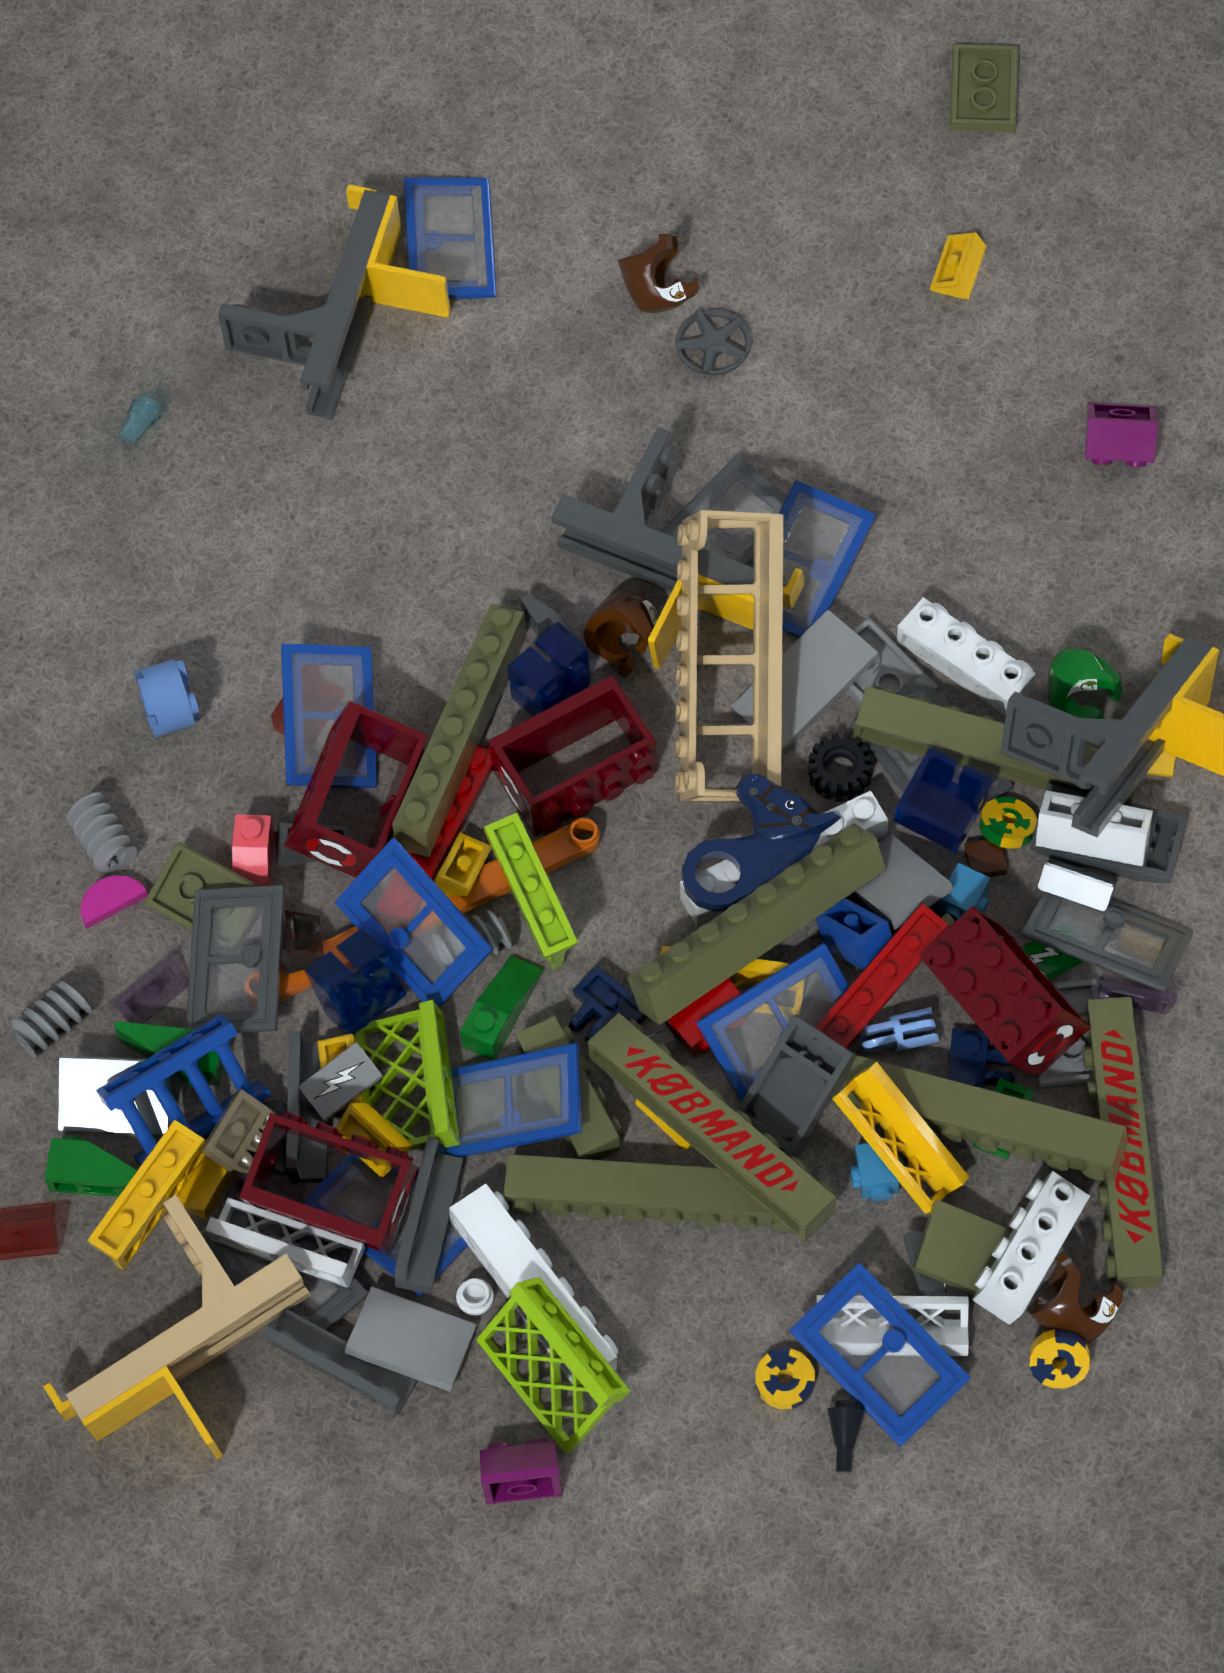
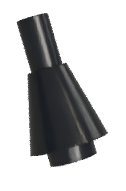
[827,1400,865,1473]

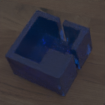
[507,622,591,717]
[893,747,993,854]
[304,928,406,1035]

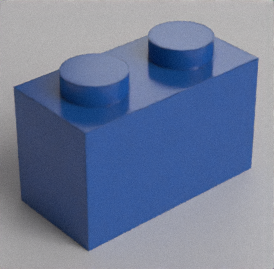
[815,898,892,971]

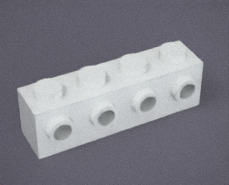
[897,597,1036,716]
[972,1171,1090,1325]

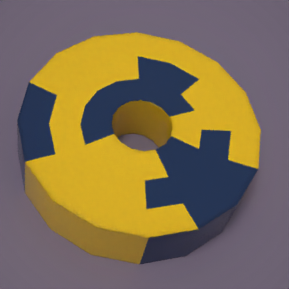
[1029,1329,1090,1389]
[755,1348,815,1409]

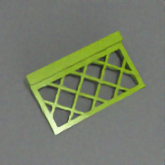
[484,813,578,970]
[355,1000,460,1151]
[476,1277,630,1454]

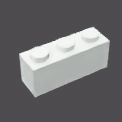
[1035,790,1153,866]

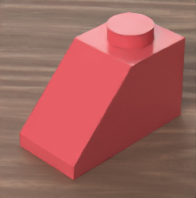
[232,814,275,886]

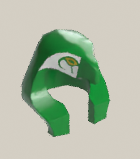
[1048,648,1123,719]

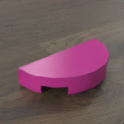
[80,875,148,929]

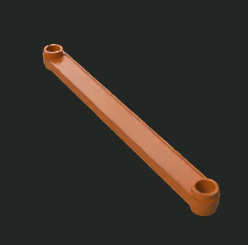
[245,818,600,1008]

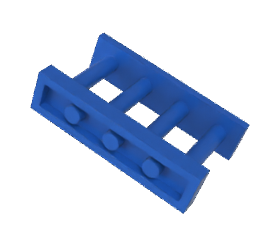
[95,1014,271,1167]

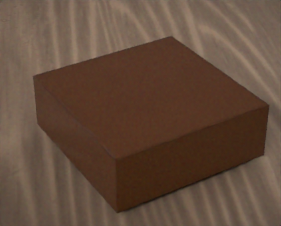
[964,839,1007,877]

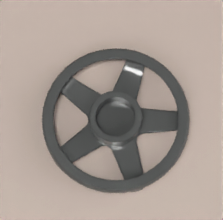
[675,309,751,375]

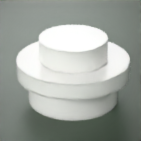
[456,1278,494,1316]

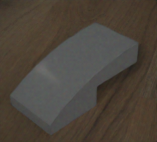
[520,595,580,659]

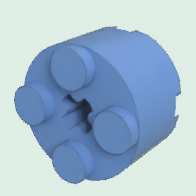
[133,659,200,738]

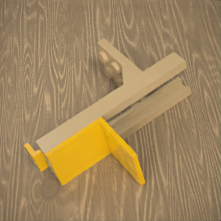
[43,1195,311,1460]

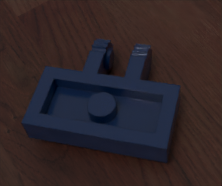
[568,965,648,1043]
[948,1029,1015,1089]

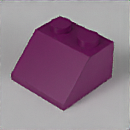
[1085,402,1158,467]
[480,1438,562,1505]

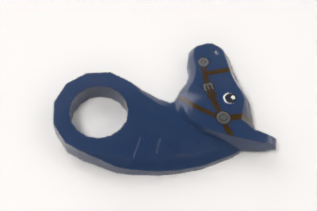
[682,773,842,912]

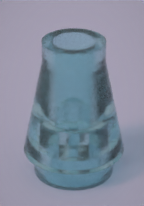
[117,394,163,446]

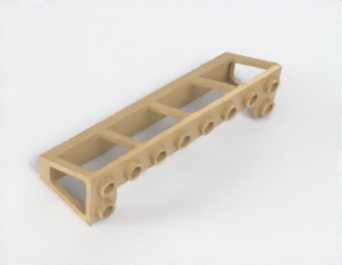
[675,510,783,802]

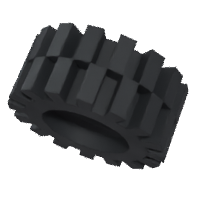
[808,733,872,802]

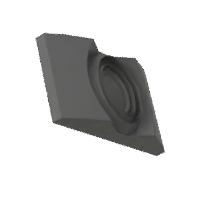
[1030,783,1188,883]
[736,1015,856,1158]

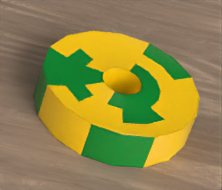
[979,797,1037,849]

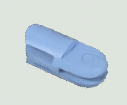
[857,1007,940,1053]

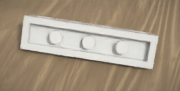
[205,1198,365,1288]
[817,1295,969,1356]

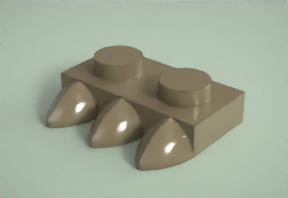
[200,1089,275,1174]

